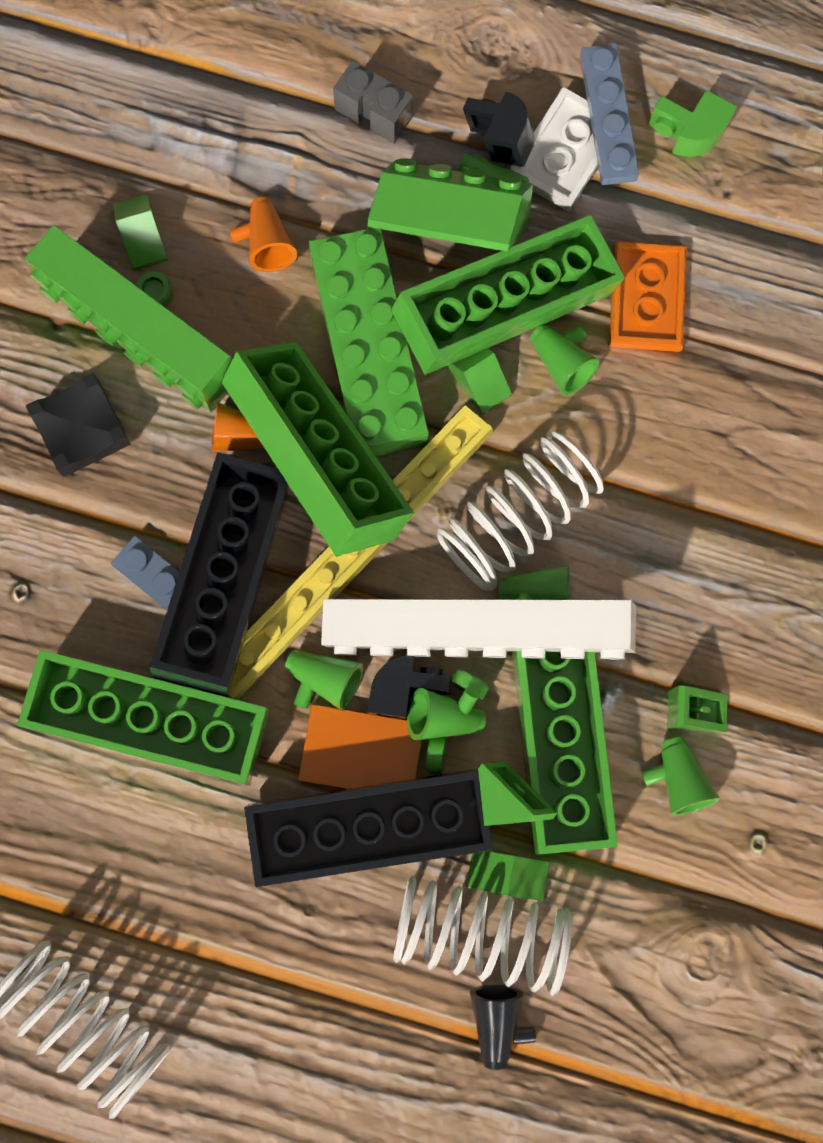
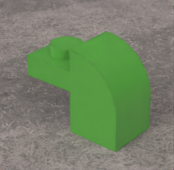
[648,90,737,157]

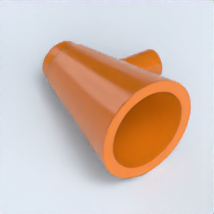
[230,197,297,272]
[211,402,265,452]

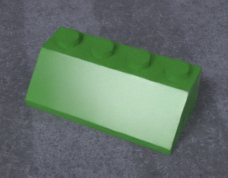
[368,158,533,252]

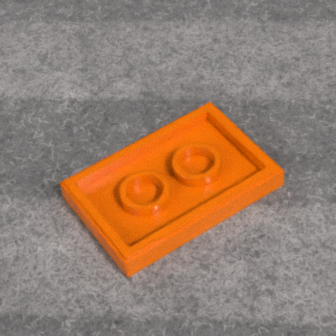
[609,241,687,352]
[298,704,422,789]

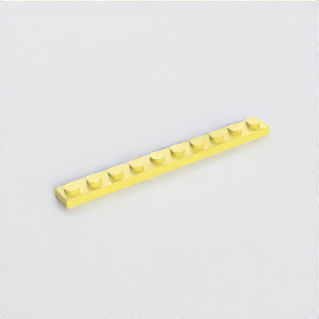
[229,405,493,700]

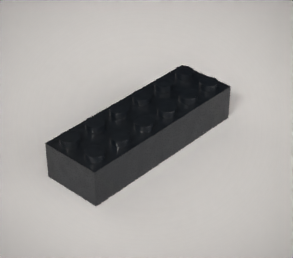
[149,452,289,698]
[244,769,493,887]

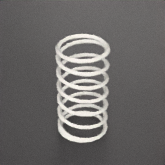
[437,431,604,591]
[393,876,572,997]
[0,940,170,1119]

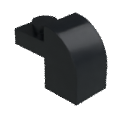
[463,92,534,167]
[367,656,450,720]

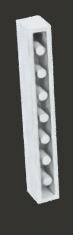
[321,599,636,660]

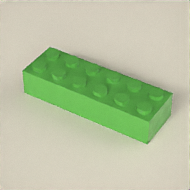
[391,215,625,375]
[24,225,232,413]
[308,228,429,457]
[221,342,414,557]
[17,650,270,786]
[512,651,618,855]

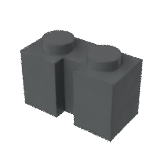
[333,60,413,144]

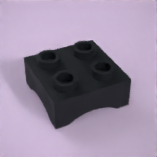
[26,373,131,477]

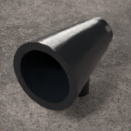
[470,985,536,1070]

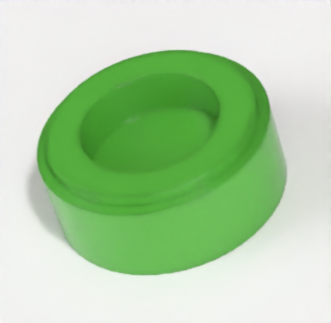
[135,271,173,307]
[450,669,489,701]
[426,737,447,775]

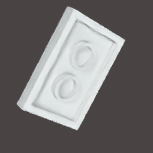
[510,87,598,212]

